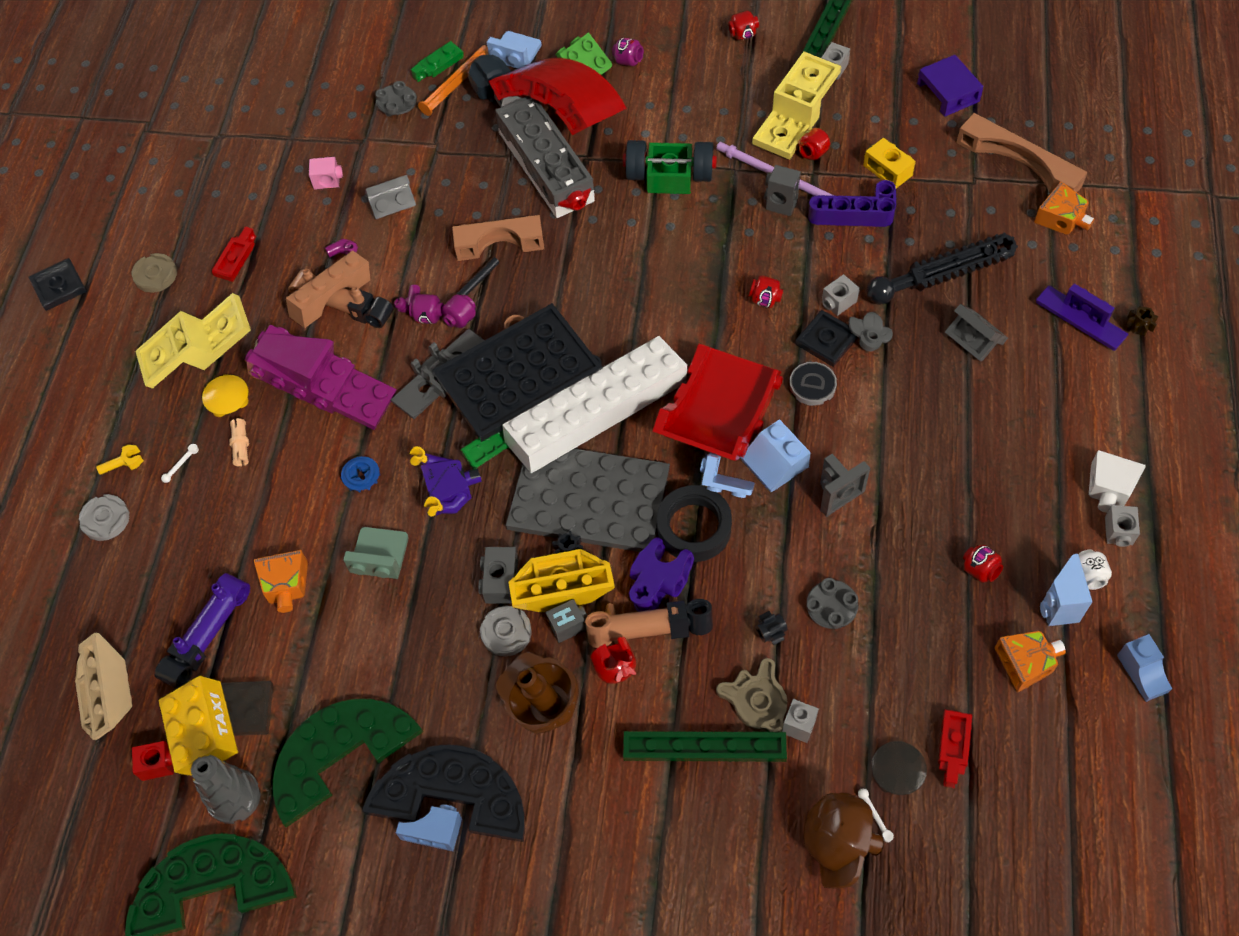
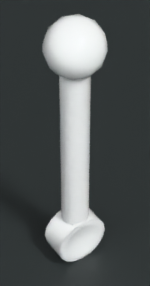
[161,444,199,483]
[858,788,893,843]

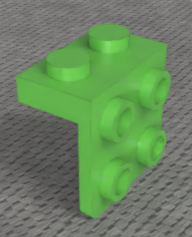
[555,32,612,75]

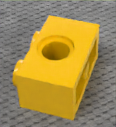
[863,138,916,188]

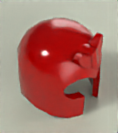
[590,637,636,684]

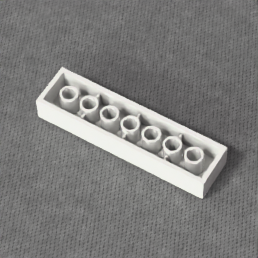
[502,336,687,473]

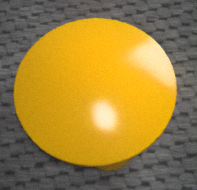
[202,375,249,417]

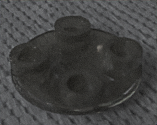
[871,741,927,795]

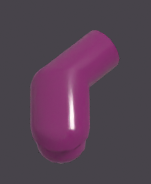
[325,239,358,257]
[394,285,420,313]

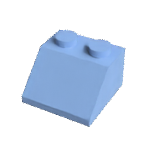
[741,419,811,493]
[1040,554,1092,626]

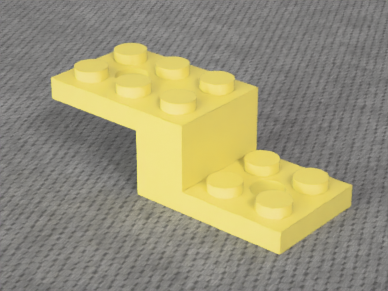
[752,52,841,160]
[136,293,251,388]

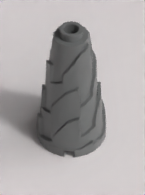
[191,755,261,824]

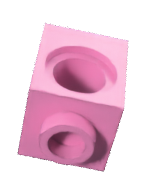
[309,157,343,189]

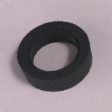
[657,485,732,562]

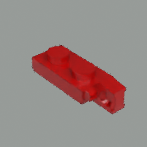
[212,227,256,282]
[938,709,972,788]

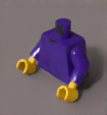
[409,446,482,516]

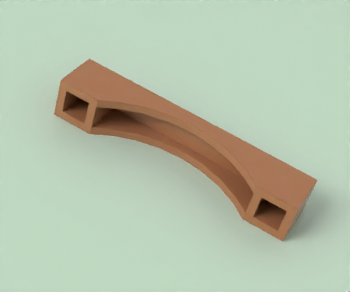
[957,113,1087,193]

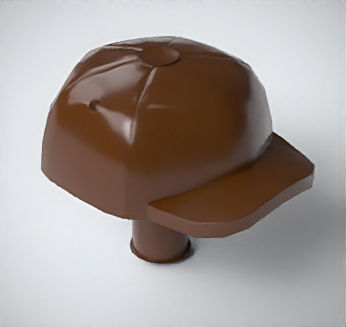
[496,653,579,734]
[804,793,884,889]

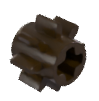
[1126,306,1158,336]

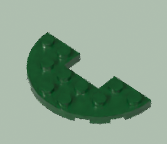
[273,699,423,828]
[125,833,297,936]

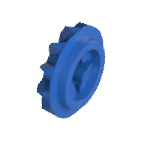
[341,457,380,493]

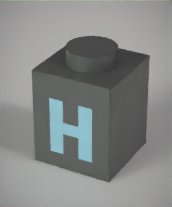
[546,599,587,643]

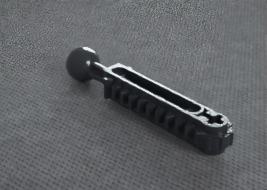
[866,232,1018,305]

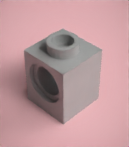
[821,42,850,80]
[822,274,859,316]
[1105,505,1140,547]
[782,699,819,743]

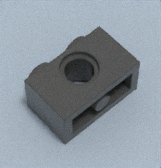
[764,165,801,216]
[479,547,518,604]

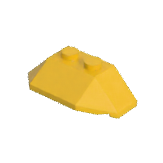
[509,549,615,612]

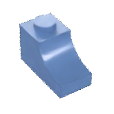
[1117,634,1172,702]
[396,805,462,851]

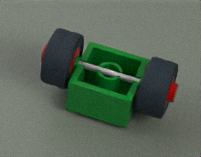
[623,140,717,194]

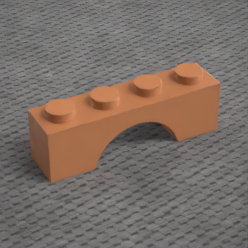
[453,215,544,261]
[286,251,370,328]

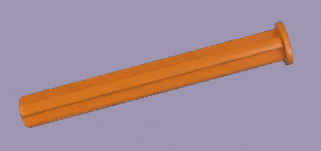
[418,45,489,116]

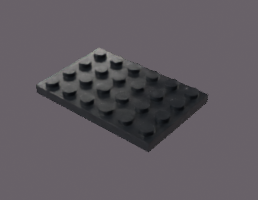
[432,303,603,442]

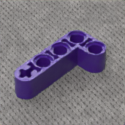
[808,180,896,227]

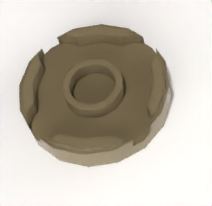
[131,253,177,293]

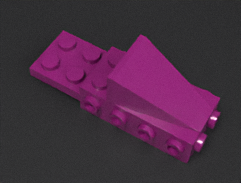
[245,325,396,430]

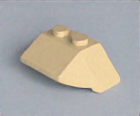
[75,633,132,740]

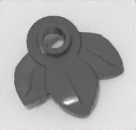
[849,312,893,351]

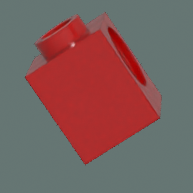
[132,741,174,781]

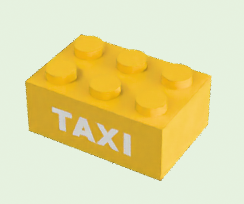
[159,676,238,776]

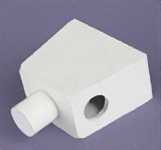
[1089,450,1146,513]

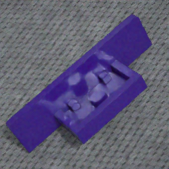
[1036,284,1129,351]

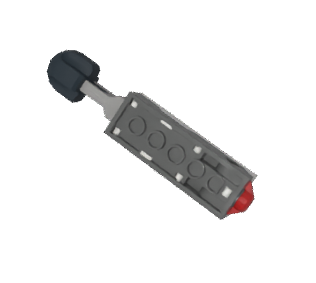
[468,55,595,218]

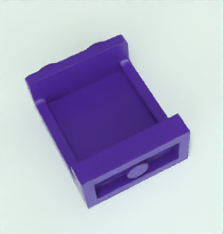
[917,55,984,117]

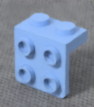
[487,31,542,69]
[700,452,755,498]

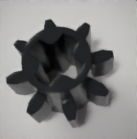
[552,531,584,554]
[755,611,788,645]

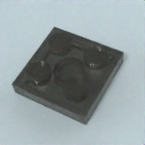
[221,681,274,736]

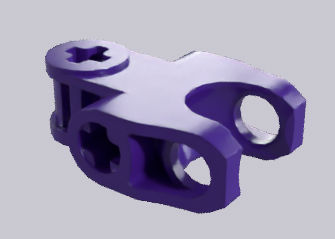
[629,537,694,612]

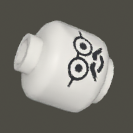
[1078,550,1112,590]

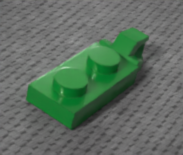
[411,41,464,82]

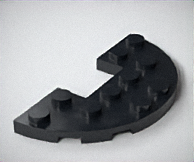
[362,745,525,842]

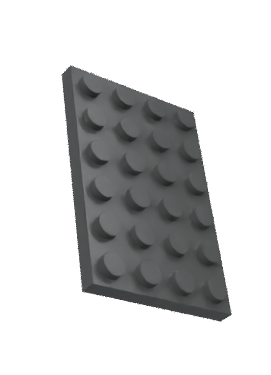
[506,449,670,552]

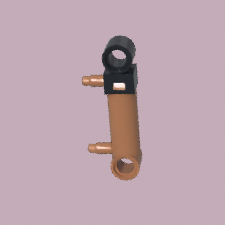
[288,269,394,328]
[585,596,713,648]

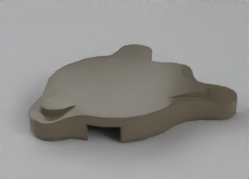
[716,658,787,732]

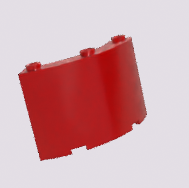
[489,58,627,135]
[652,343,783,461]

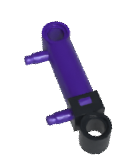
[155,573,250,689]

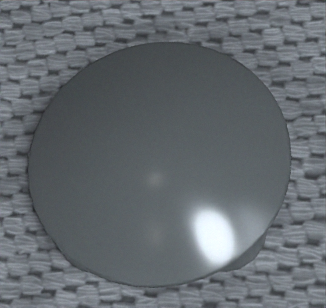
[376,81,417,115]
[806,578,858,629]

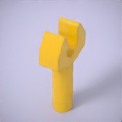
[96,445,144,475]

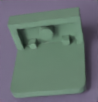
[344,527,409,579]

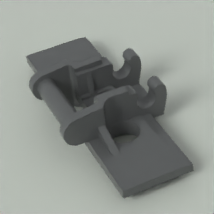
[391,329,485,419]

